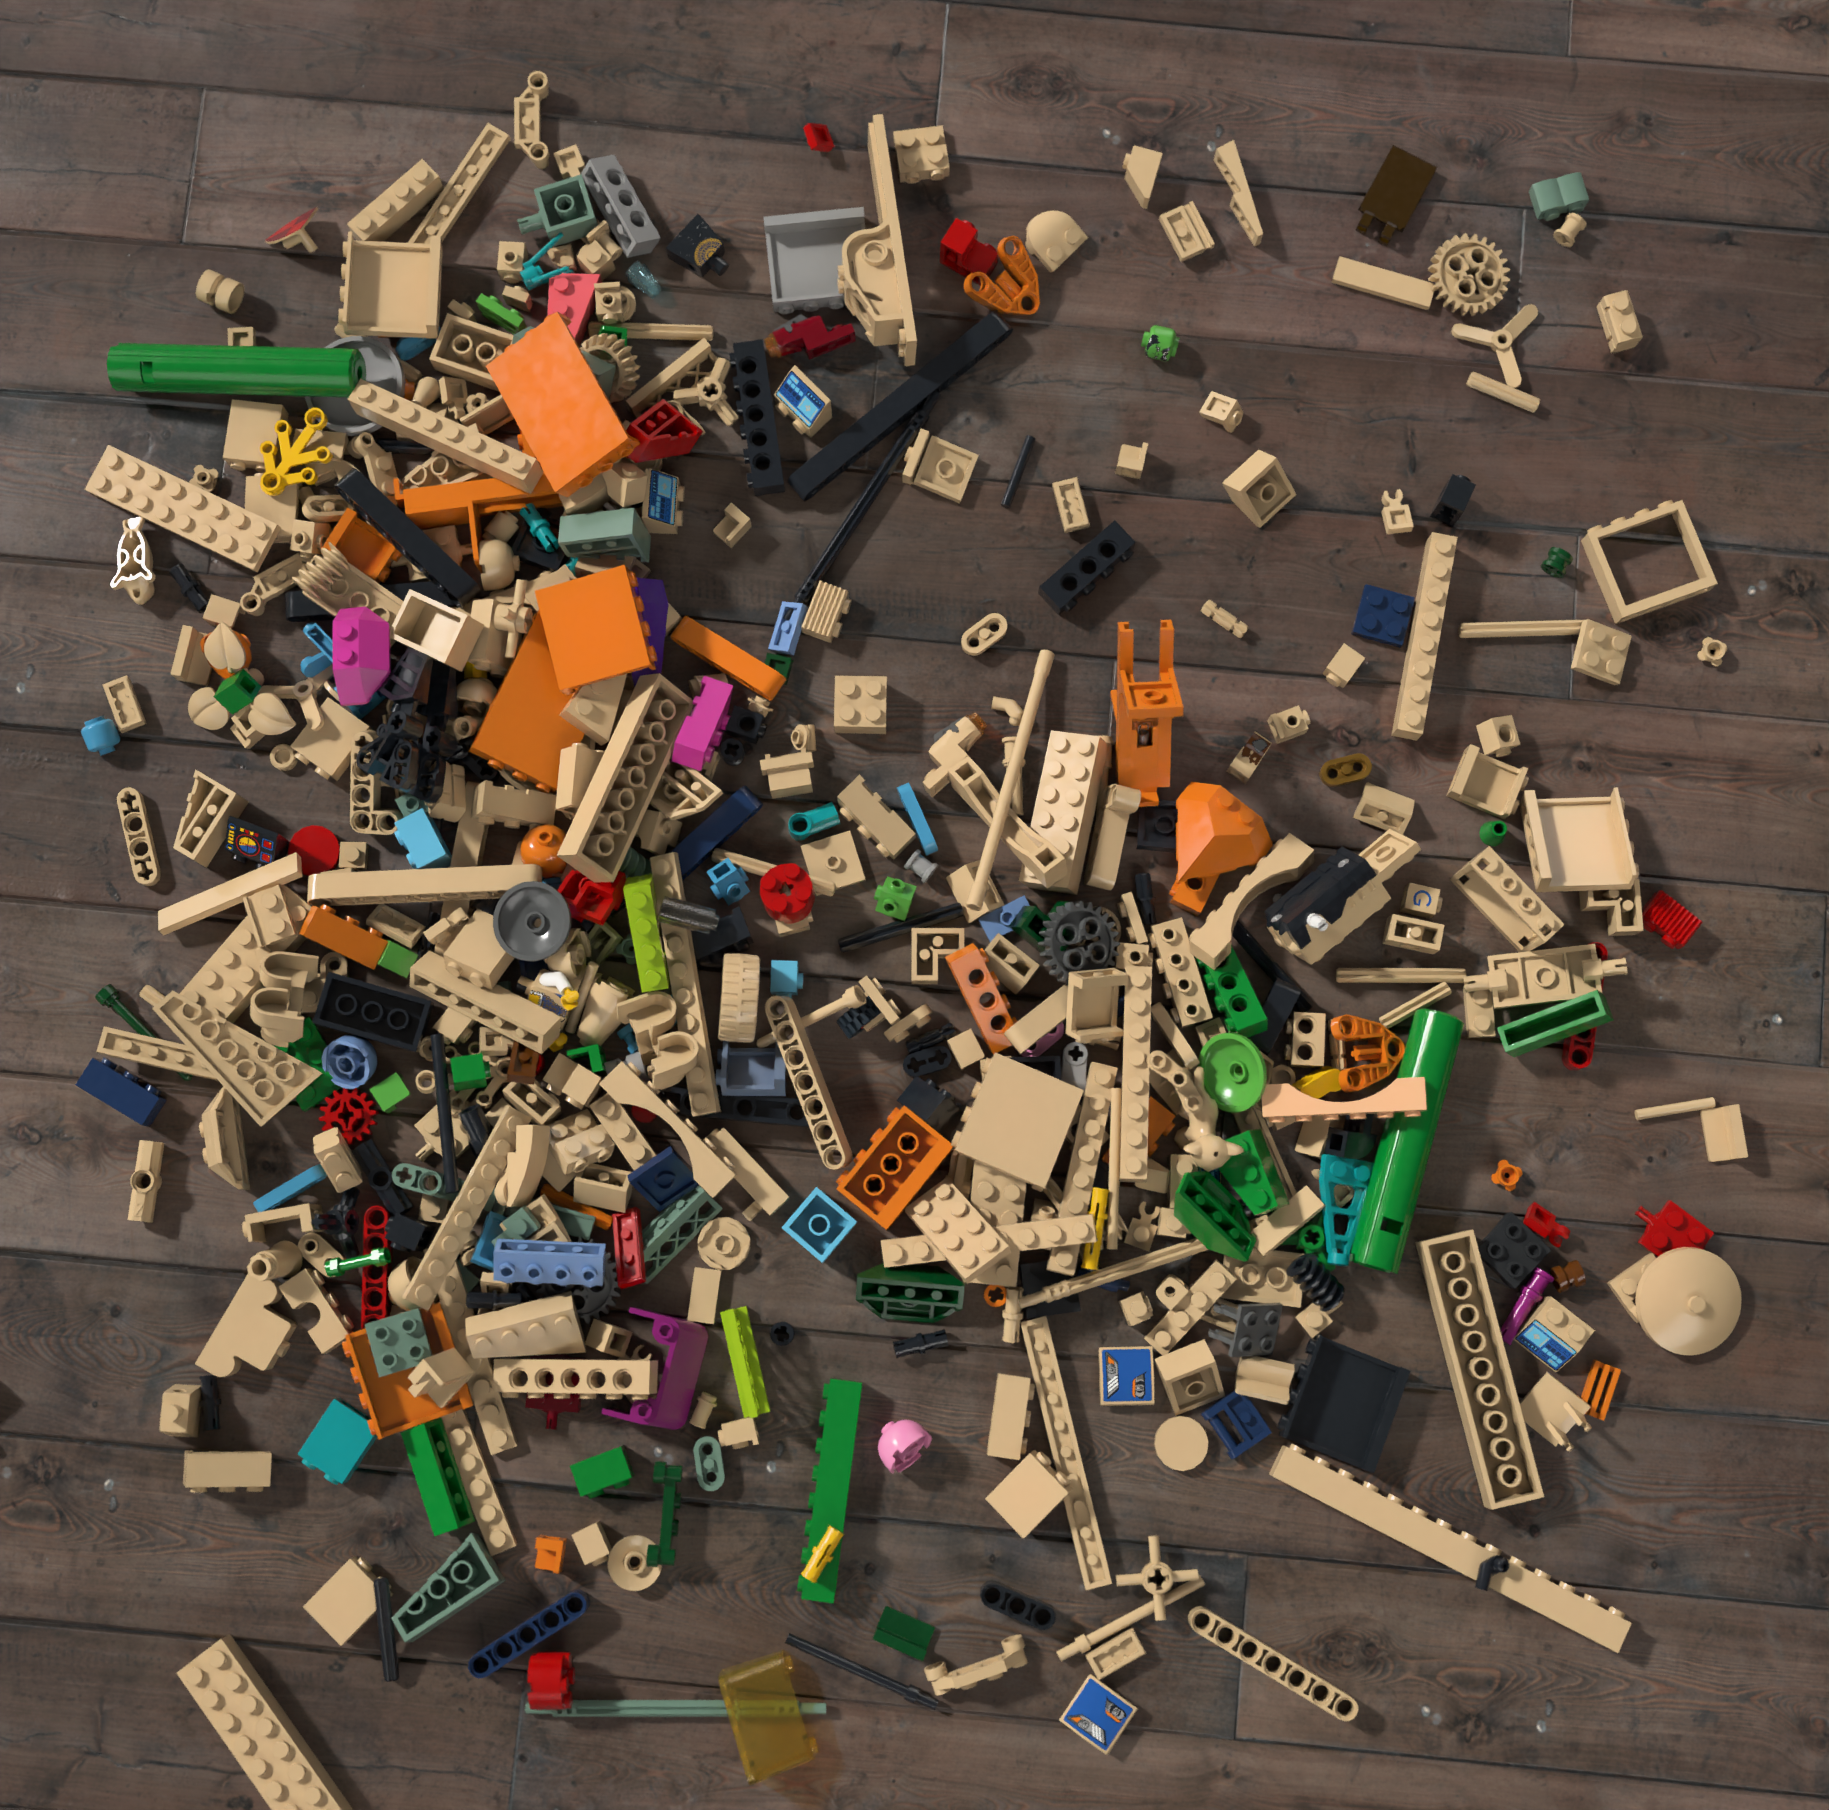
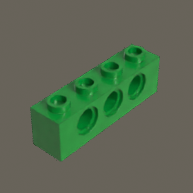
[1194,945,1267,1038]

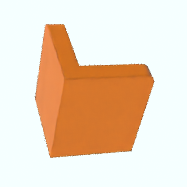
[535,1535,567,1574]

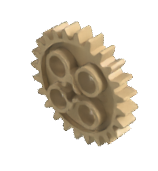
[1428,233,1510,316]

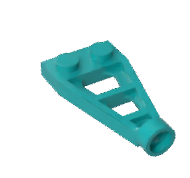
[1319,1154,1373,1266]

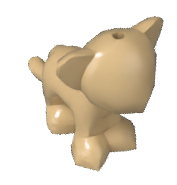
[1174,1066,1244,1172]

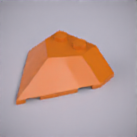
[1176,782,1273,884]

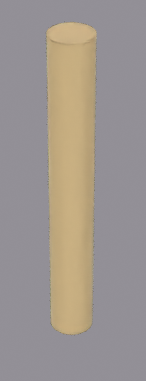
[565,962,599,1033]
[1635,1097,1716,1120]

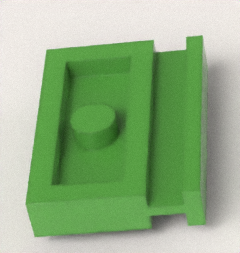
[476,293,527,335]

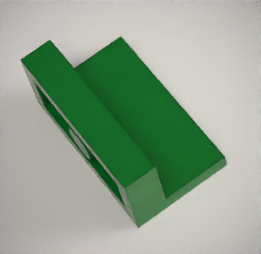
[566,1044,607,1077]

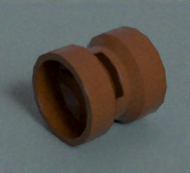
[1550,1260,1586,1293]

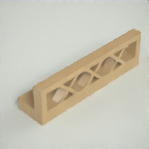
[626,338,718,419]

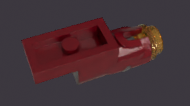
[764,315,855,360]

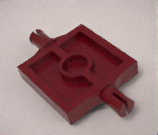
[525,1354,586,1430]

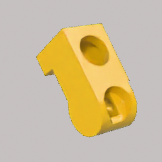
[1291,1066,1341,1099]

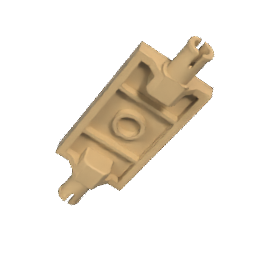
[1463,944,1628,1009]

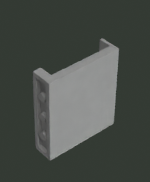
[764,207,865,314]

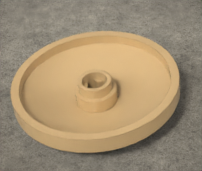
[1635,1247,1742,1355]

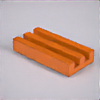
[1581,1360,1621,1421]

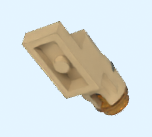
[923,712,987,797]

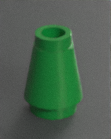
[1479,821,1507,846]

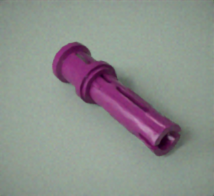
[1500,1267,1555,1346]

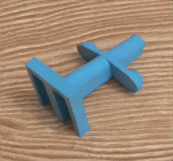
[300,622,387,720]

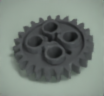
[1038,901,1120,986]
[536,1237,621,1324]

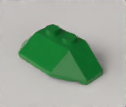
[1174,1171,1257,1262]

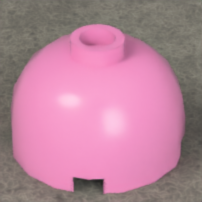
[878,1420,932,1473]

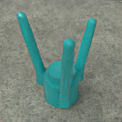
[519,232,574,290]

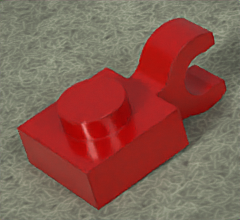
[1523,1202,1571,1247]

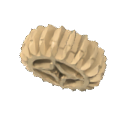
[580,333,640,403]

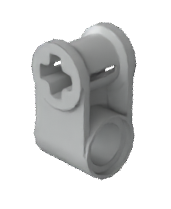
[1061,1042,1088,1093]

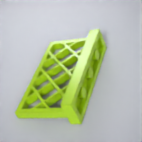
[720,1306,771,1419]

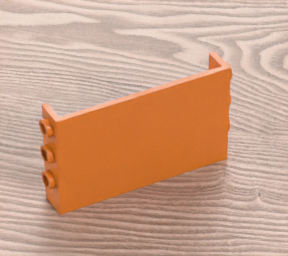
[486,311,640,498]
[469,610,584,793]

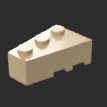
[173,769,248,868]
[837,774,916,860]
[471,780,556,830]

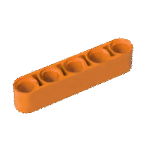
[670,616,786,701]

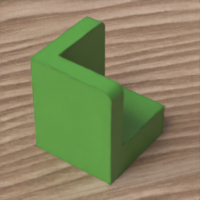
[370,1072,411,1113]

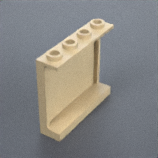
[338,231,443,339]
[1519,787,1639,892]
[951,1052,1084,1192]

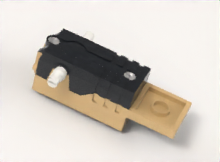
[1265,829,1421,965]

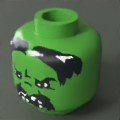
[1141,325,1180,361]

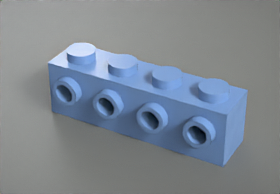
[493,1239,606,1287]

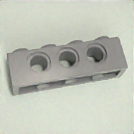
[581,155,660,258]

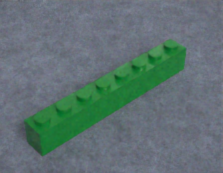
[797,1378,863,1603]

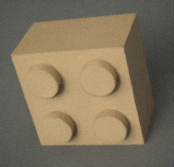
[834,676,887,734]

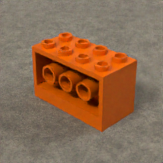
[836,1105,954,1231]

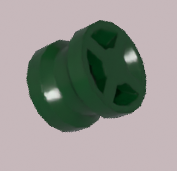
[1541,547,1573,578]

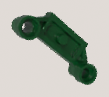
[646,1461,683,1568]

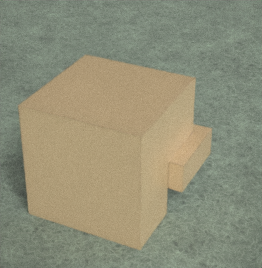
[760,748,814,799]

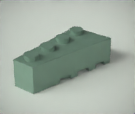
[391,1533,506,1642]

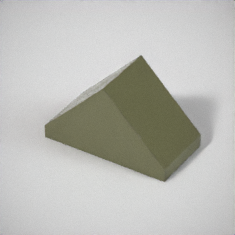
[586,922,623,966]

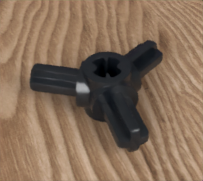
[311,1187,360,1259]

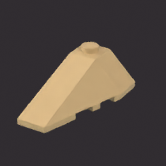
[401,423,494,490]

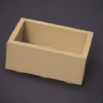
[390,589,484,672]

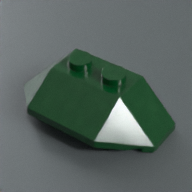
[855,1263,965,1323]

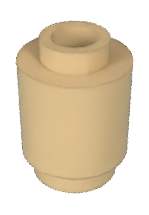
[482,511,519,543]

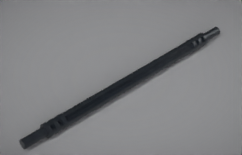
[783,392,941,621]

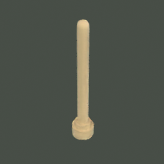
[756,985,866,1048]

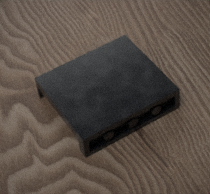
[1277,1335,1411,1473]

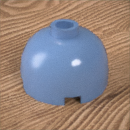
[322,1035,377,1089]

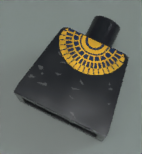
[666,214,729,277]

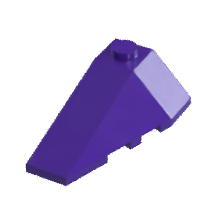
[631,578,669,687]

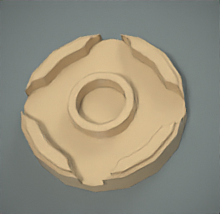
[698,1217,751,1270]
[1154,1416,1208,1471]

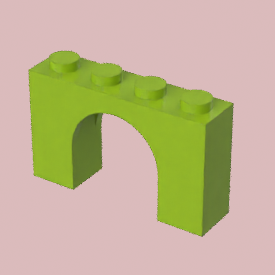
[623,874,670,993]

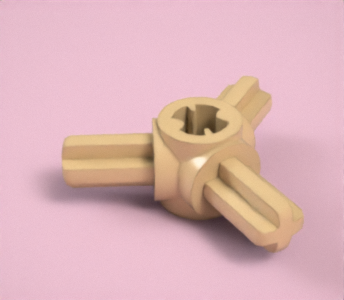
[673,358,739,426]

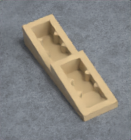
[1214,140,1263,247]

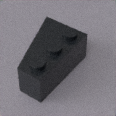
[690,907,754,969]

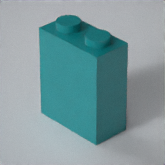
[297,1398,377,1485]

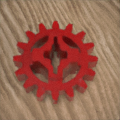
[319,1088,379,1145]

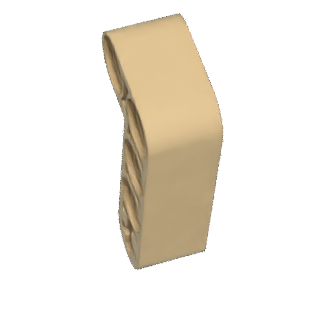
[350,730,404,835]
[1084,784,1141,891]

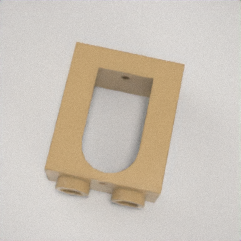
[242,1203,324,1243]

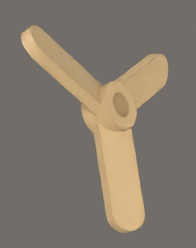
[1451,304,1538,389]
[257,664,334,731]

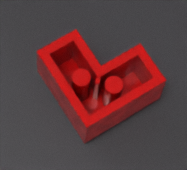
[940,218,998,286]

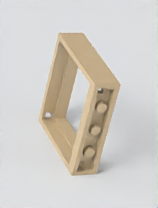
[1581,500,1718,624]
[1450,846,1565,952]

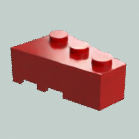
[626,399,703,463]

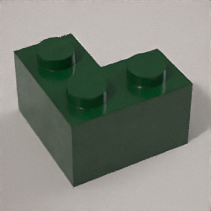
[1009,901,1070,958]

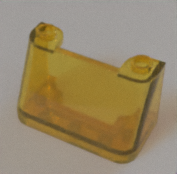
[718,1649,819,1785]

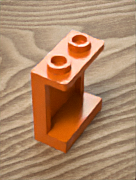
[321,507,402,584]

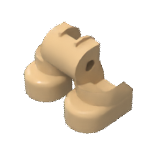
[250,951,319,1048]
[616,991,698,1090]

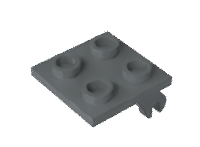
[1208,1303,1283,1357]

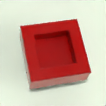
[803,123,835,152]

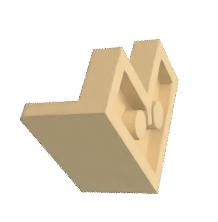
[408,1348,475,1408]

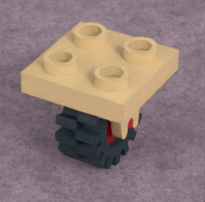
[836,976,902,1039]

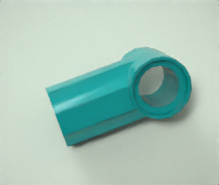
[788,802,840,841]

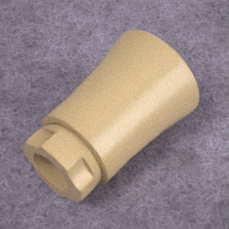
[247,1241,303,1281]

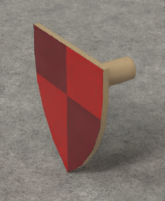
[265,207,318,253]

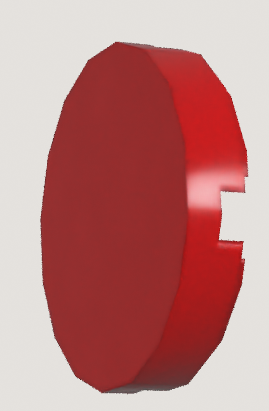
[288,825,340,877]

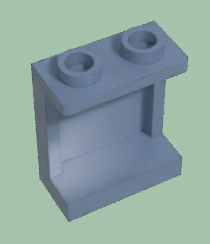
[716,1041,787,1096]

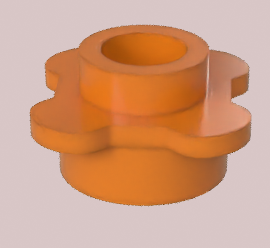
[1491,1160,1522,1191]

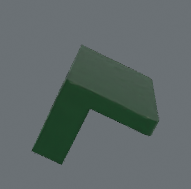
[872,1606,935,1661]

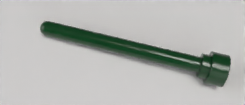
[95,984,193,1081]

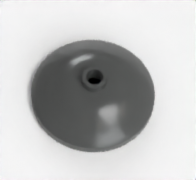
[493,881,571,961]

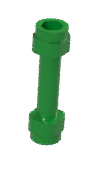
[325,1247,391,1277]

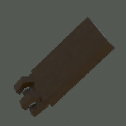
[1356,145,1437,246]

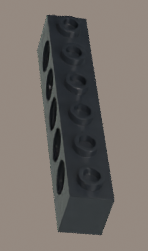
[729,339,785,496]

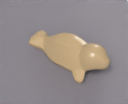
[110,517,155,605]

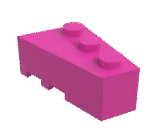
[672,676,733,771]

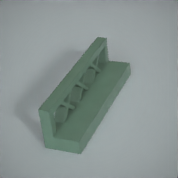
[642,1185,723,1284]

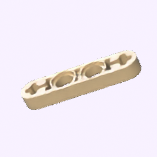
[117,787,161,886]

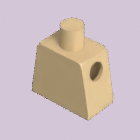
[159,1384,202,1437]

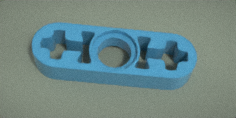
[896,782,938,856]
[253,1164,327,1212]

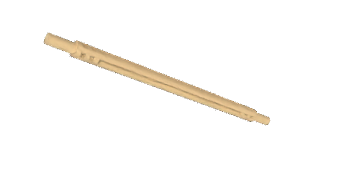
[1018,1215,1268,1309]

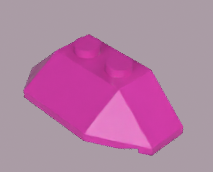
[333,606,390,706]

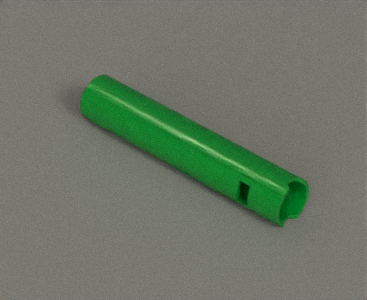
[107,343,366,398]
[1349,1008,1464,1274]

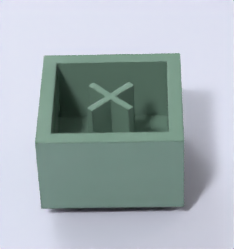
[365,1308,433,1377]

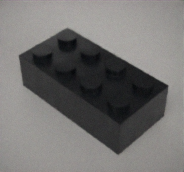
[312,972,434,1053]

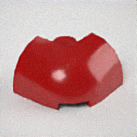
[558,869,626,926]

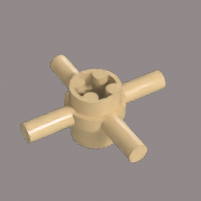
[494,579,533,659]
[1116,1535,1199,1621]

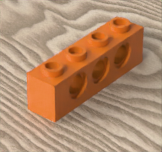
[1169,874,1220,917]
[945,943,1018,1055]

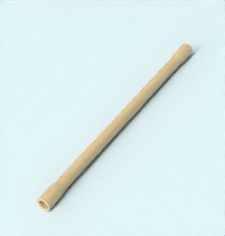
[966,650,1055,911]

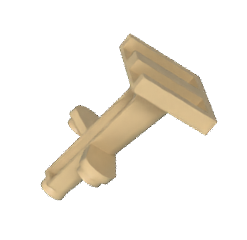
[1147,1049,1204,1116]

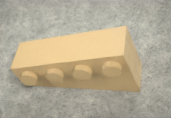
[465,1291,586,1358]

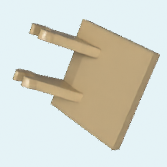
[1520,1371,1592,1452]

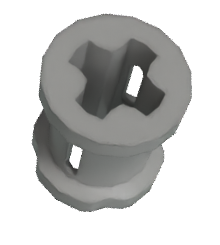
[904,849,939,883]

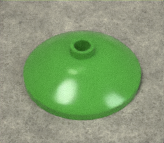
[1197,1033,1267,1113]

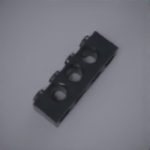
[1038,520,1136,615]

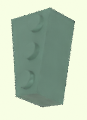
[558,508,651,562]

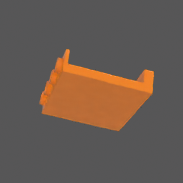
[535,565,657,695]
[342,1302,474,1440]

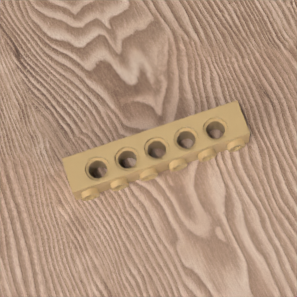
[493,1359,658,1400]

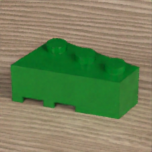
[1218,1129,1290,1215]

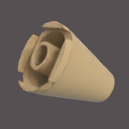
[577,973,640,1047]

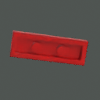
[612,1207,646,1289]

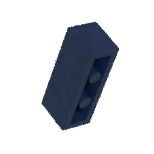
[75,1057,167,1127]

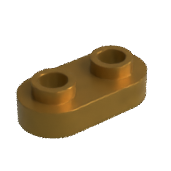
[1319,753,1372,787]

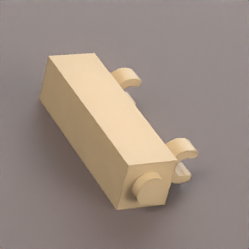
[707,1127,790,1221]

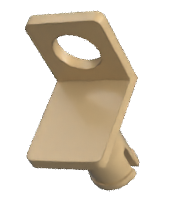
[581,220,623,261]

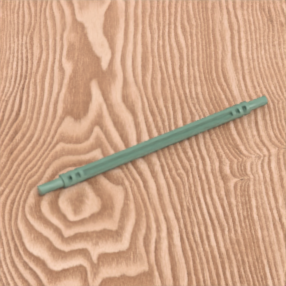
[525,1700,826,1717]

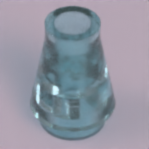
[625,261,662,299]

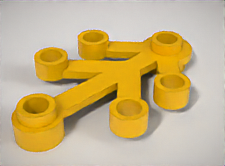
[260,408,333,496]

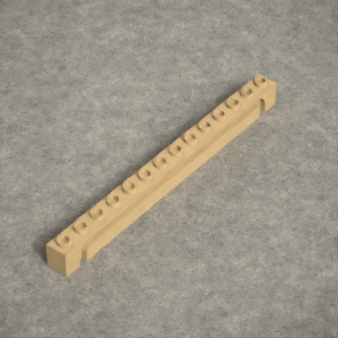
[1269,1443,1632,1653]

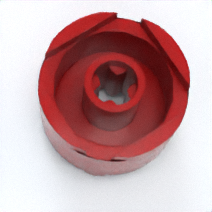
[760,863,815,924]
[528,1652,575,1710]

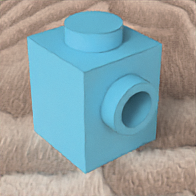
[770,960,803,999]

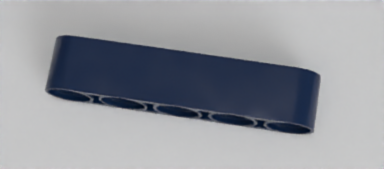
[670,785,763,881]
[468,1590,590,1678]

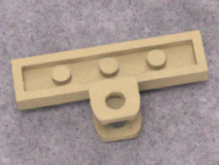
[1144,1259,1237,1356]

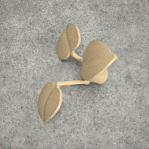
[188,622,296,735]

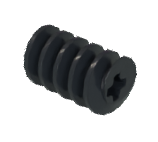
[1286,1253,1345,1312]

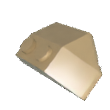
[650,752,723,821]
[199,1086,250,1190]

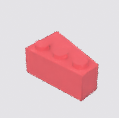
[547,273,602,347]

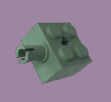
[517,174,598,247]

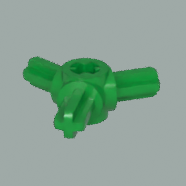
[1280,1210,1335,1272]

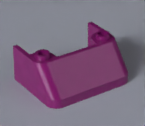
[601,1307,709,1430]

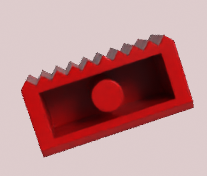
[1642,890,1703,949]

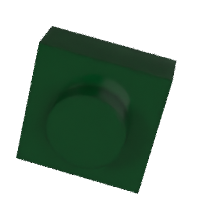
[765,653,793,685]

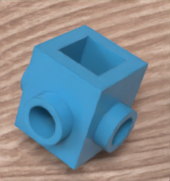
[707,858,750,906]

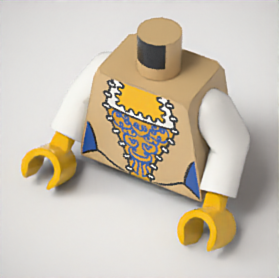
[515,969,581,1052]

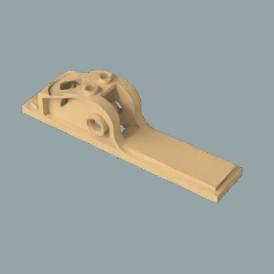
[837,114,917,366]

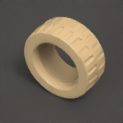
[718,953,760,1043]

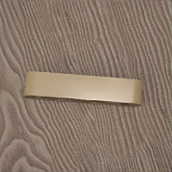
[1004,984,1068,1054]

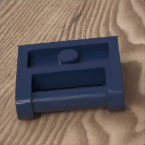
[1201,1390,1272,1460]

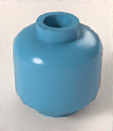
[81,716,120,756]

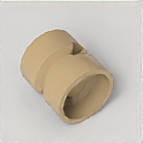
[196,269,244,314]

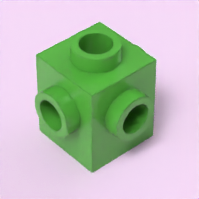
[874,876,917,921]

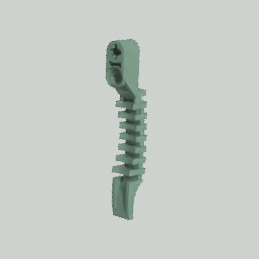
[392,1163,596,1240]

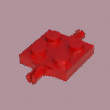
[1635,1200,1714,1257]

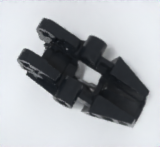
[356,647,459,804]

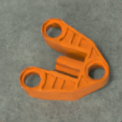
[964,236,1040,315]
[1331,1014,1405,1093]

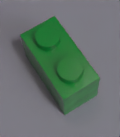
[570,1445,635,1499]

